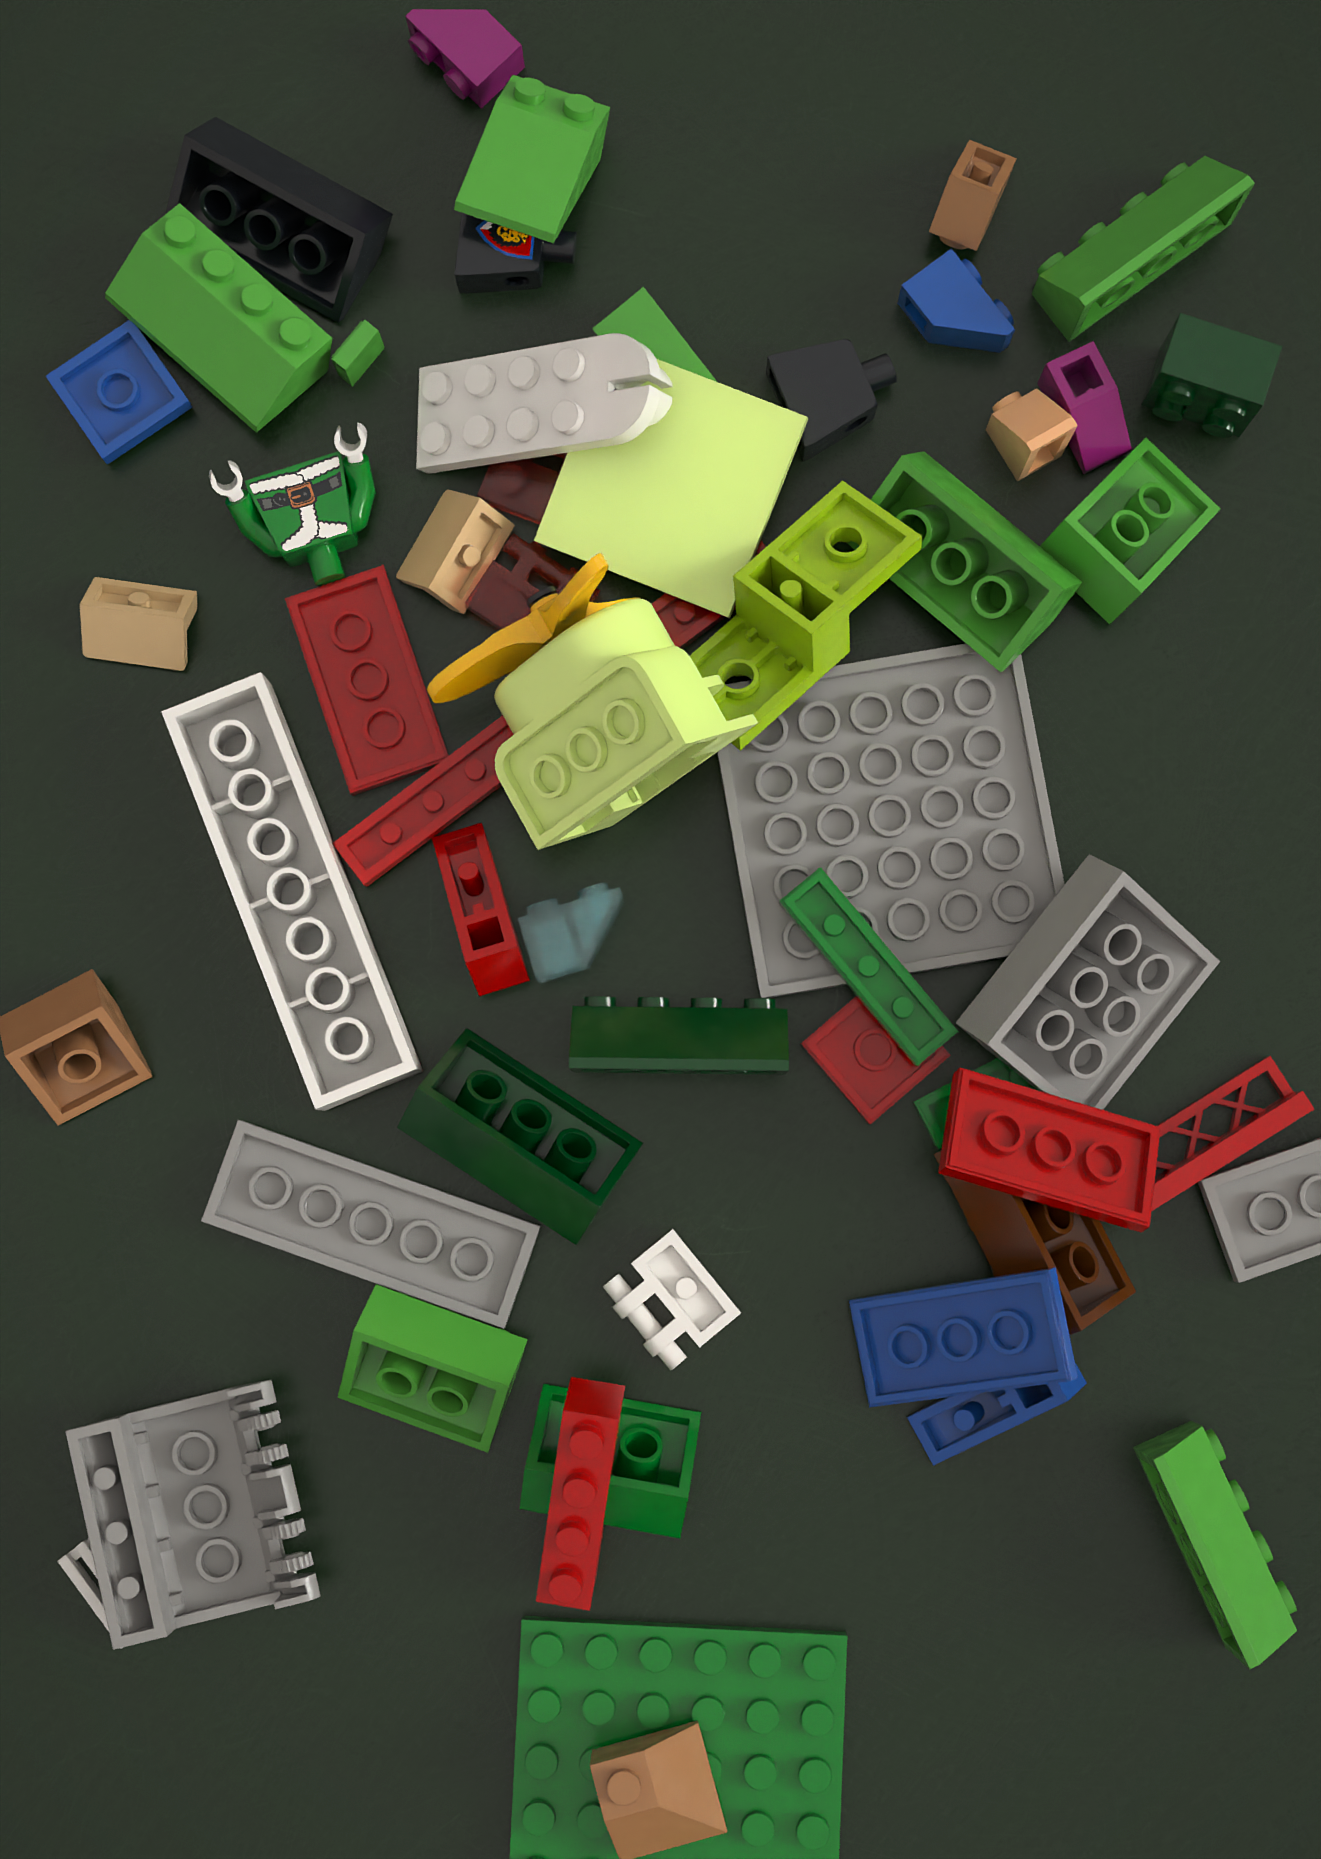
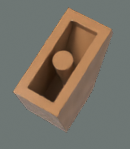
[929,140,1017,251]

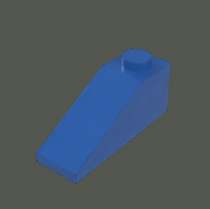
[907,1363,1087,1466]

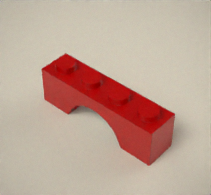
[536,1377,625,1611]

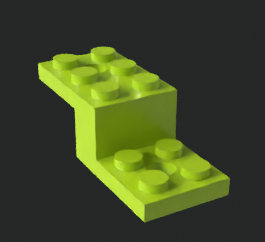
[690,480,922,751]

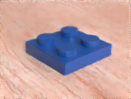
[46,320,192,465]

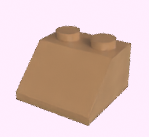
[0,969,152,1126]

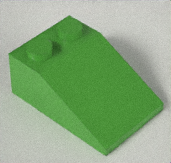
[454,75,610,244]
[1040,438,1221,624]

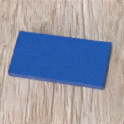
[849,1267,1078,1408]

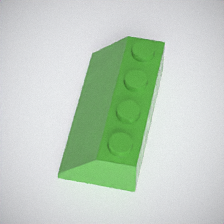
[1032,156,1255,342]
[105,203,332,433]
[846,451,1083,672]
[1133,1421,1297,1669]

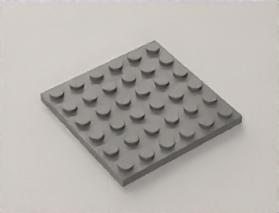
[717,643,1065,998]

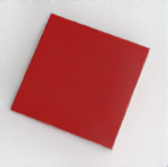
[800,996,951,1125]

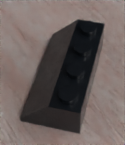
[165,117,393,323]

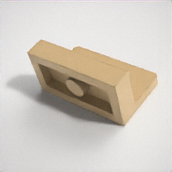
[396,490,515,614]
[80,577,197,671]

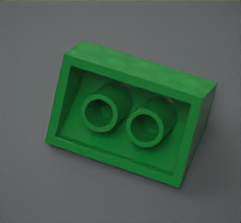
[519,1384,701,1539]

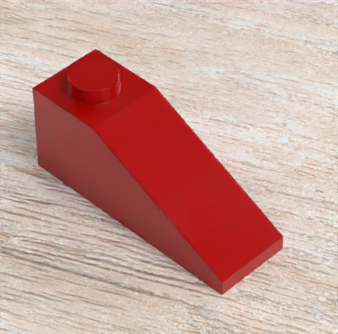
[432,822,530,996]

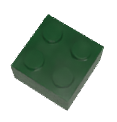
[1141,313,1283,438]

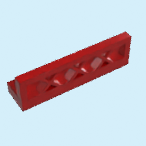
[1152,1056,1314,1211]

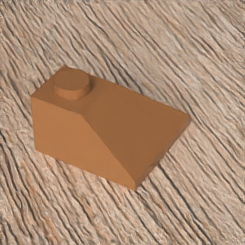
[590,1721,727,1859]

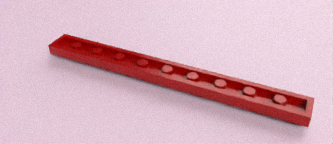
[332,541,766,887]

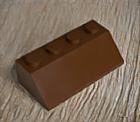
[934,1150,1136,1335]

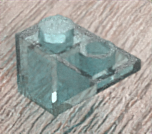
[518,883,624,984]

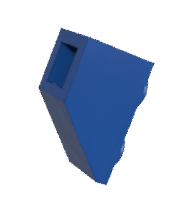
[897,248,1015,353]

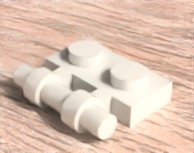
[603,1229,741,1371]

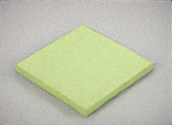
[534,359,808,618]

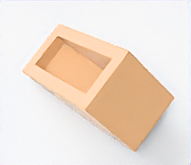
[986,388,1078,482]

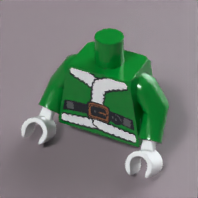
[209,423,376,586]

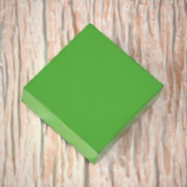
[331,320,385,387]

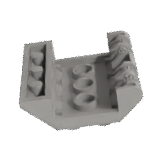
[65,1379,321,1650]

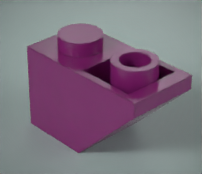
[405,9,525,109]
[1037,341,1132,474]

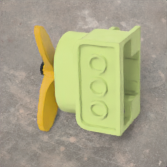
[427,553,758,850]

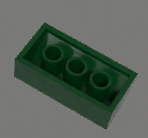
[569,996,789,1075]
[397,1028,643,1245]

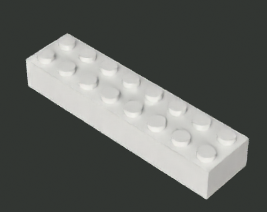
[161,672,423,1111]

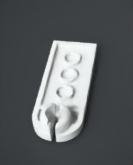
[416,333,673,474]

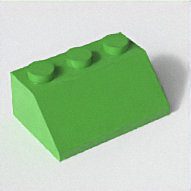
[337,1284,528,1453]

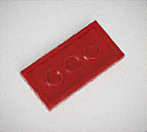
[285,565,449,796]
[938,1067,1161,1233]

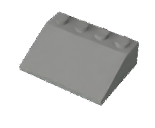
[956,854,1220,1110]

